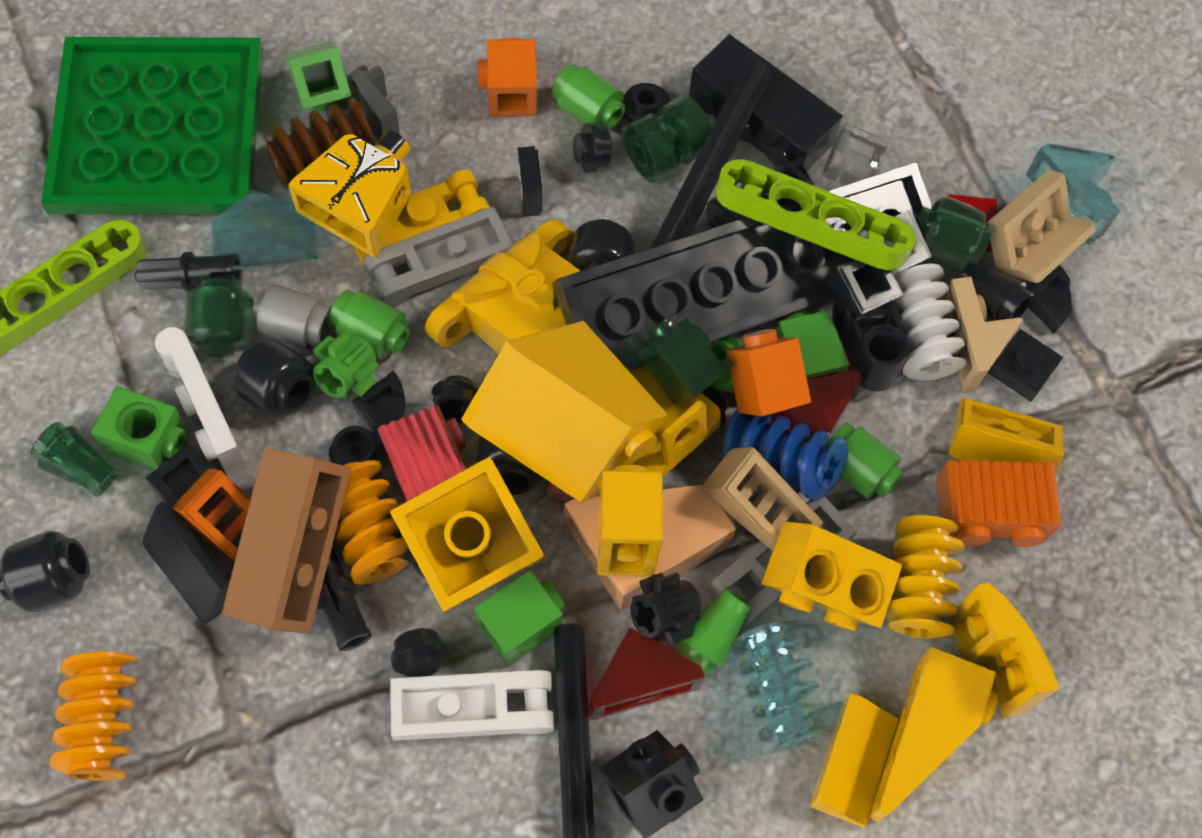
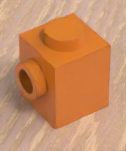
[478,37,537,116]
[726,329,811,416]

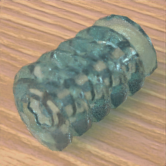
[732,620,834,750]

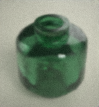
[915,196,992,272]
[184,279,254,358]

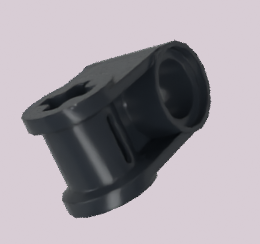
[832,296,910,391]

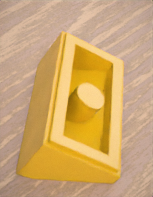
[949,398,1064,474]
[809,692,899,828]

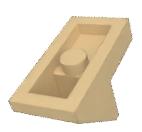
[942,277,1023,393]

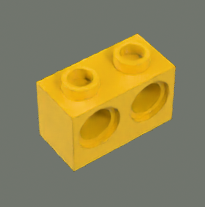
[761,521,903,632]

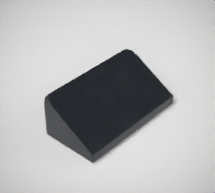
[143,501,229,624]

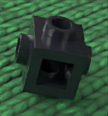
[599,730,704,838]

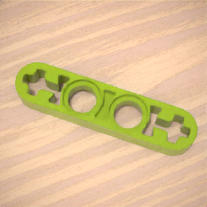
[715,159,915,270]
[0,219,146,355]

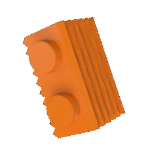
[936,459,1061,547]

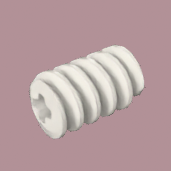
[894,263,968,381]

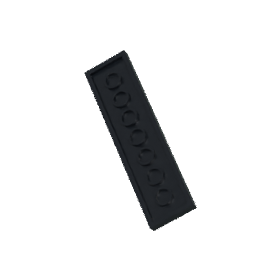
[552,163,950,371]

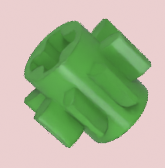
[312,332,379,400]

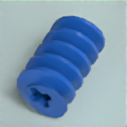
[723,408,848,501]

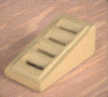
[702,447,823,551]

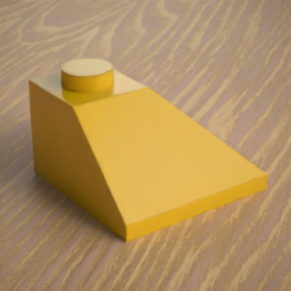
[389,457,546,612]

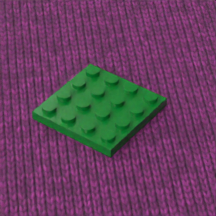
[41,37,263,214]

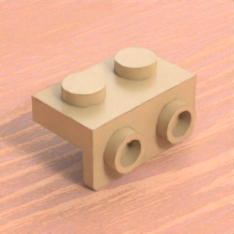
[987,170,1096,283]

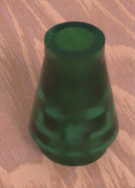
[30,422,118,497]

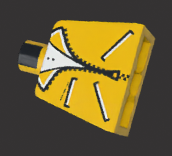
[288,130,411,258]

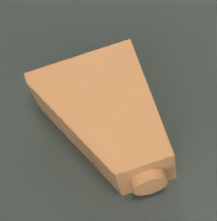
[563,485,736,612]

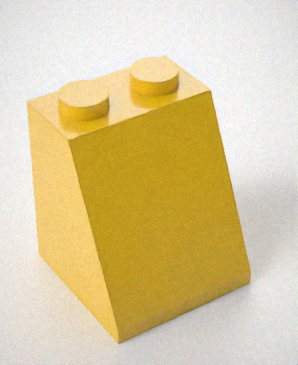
[461,321,668,502]

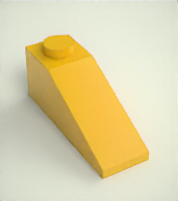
[868,647,998,822]

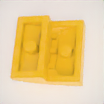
[949,582,1060,718]

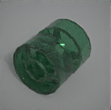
[622,94,712,183]

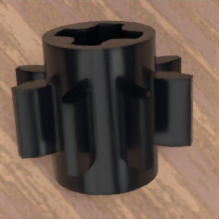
[630,572,702,645]

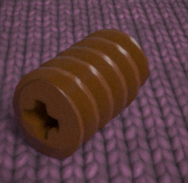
[263,98,375,189]

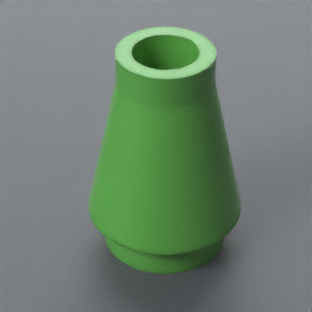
[674,587,752,675]

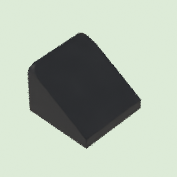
[824,260,903,317]

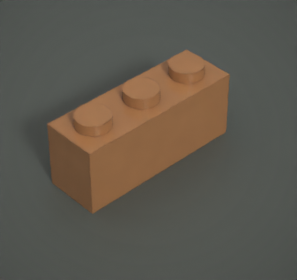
[221,447,351,634]

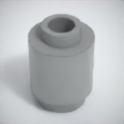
[251,284,332,349]

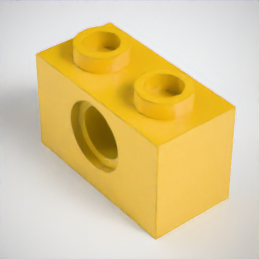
[597,465,662,576]

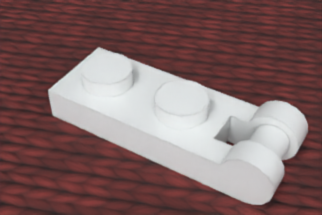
[154,327,247,475]
[390,670,555,741]

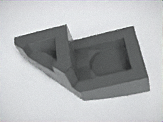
[351,65,400,140]

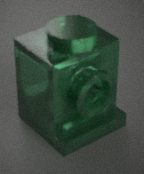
[636,313,734,405]

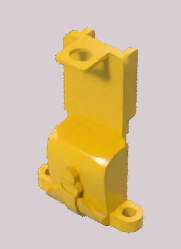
[425,219,721,477]

